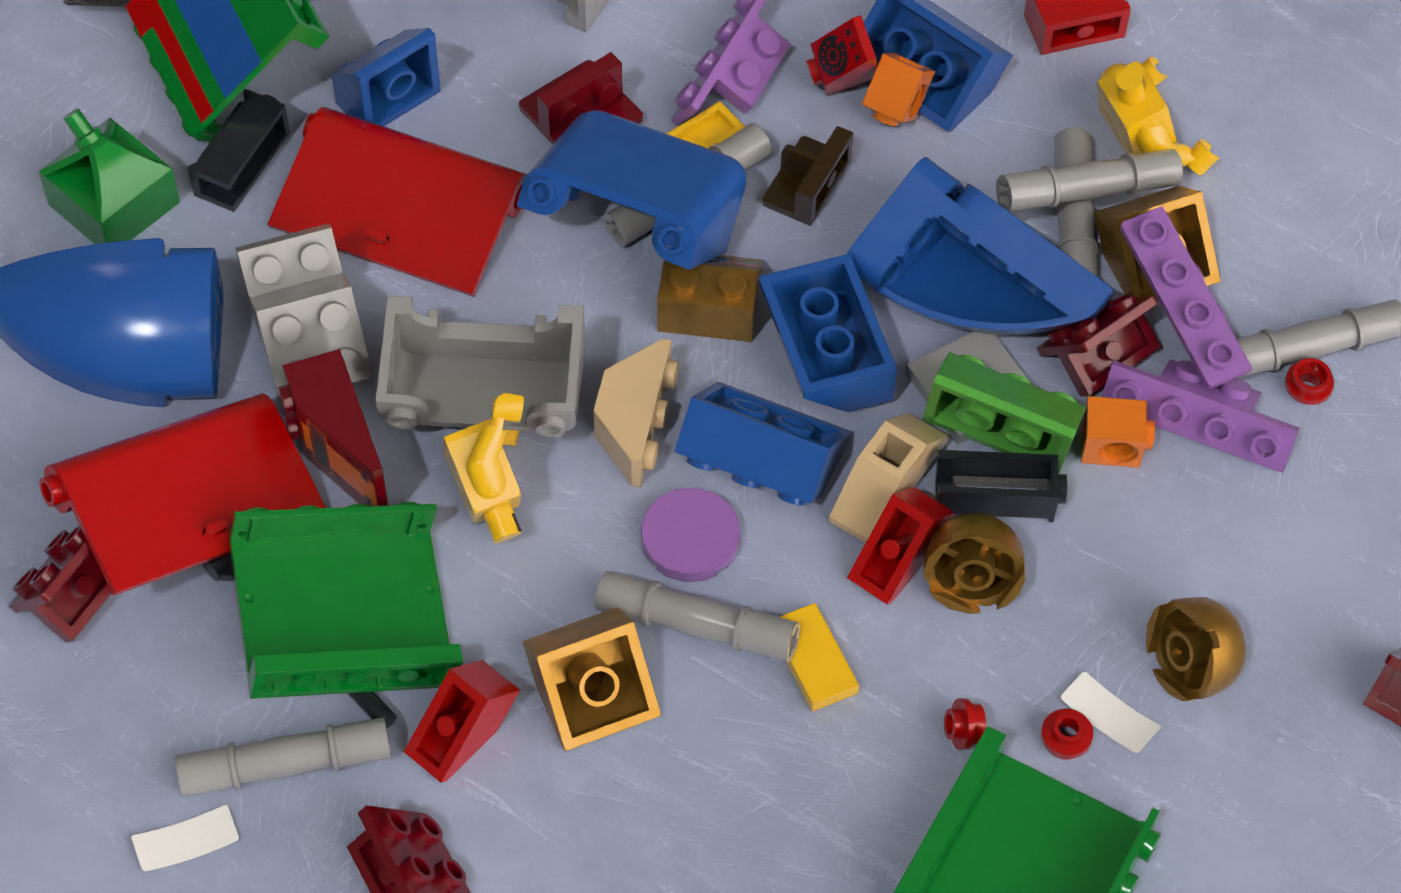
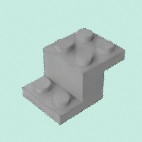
[235,223,374,402]

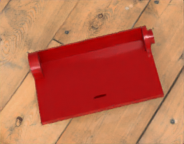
[267,107,527,297]
[39,393,326,596]

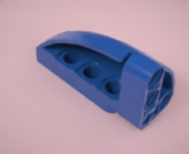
[847,157,1115,334]
[0,238,224,407]

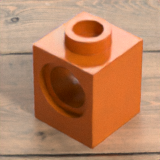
[862,53,935,127]
[1081,396,1155,468]

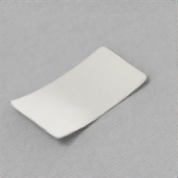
[1061,672,1161,753]
[131,805,239,872]

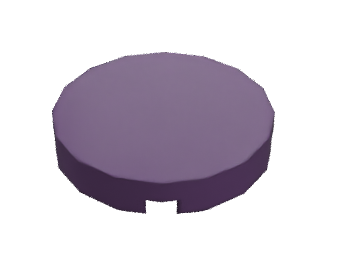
[641,488,740,582]

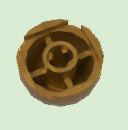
[924,512,1025,614]
[1146,597,1246,701]

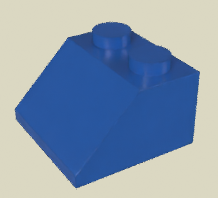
[331,28,441,126]

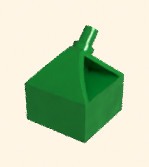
[39,108,180,244]

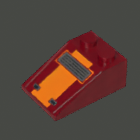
[278,349,388,506]

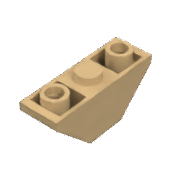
[593,339,679,488]
[829,413,949,543]

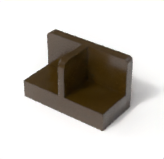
[762,126,854,226]

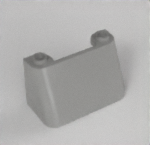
[375,296,586,437]

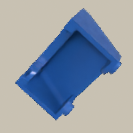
[517,110,747,270]

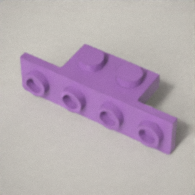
[671,0,791,126]
[1120,206,1253,389]
[1101,359,1300,472]

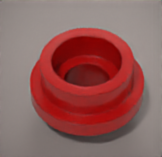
[1285,358,1334,405]
[944,698,986,750]
[1041,709,1094,760]

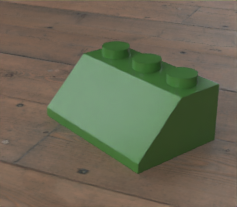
[923,352,1086,473]

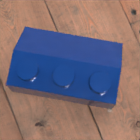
[864,0,1013,132]
[758,253,897,412]
[674,382,852,505]

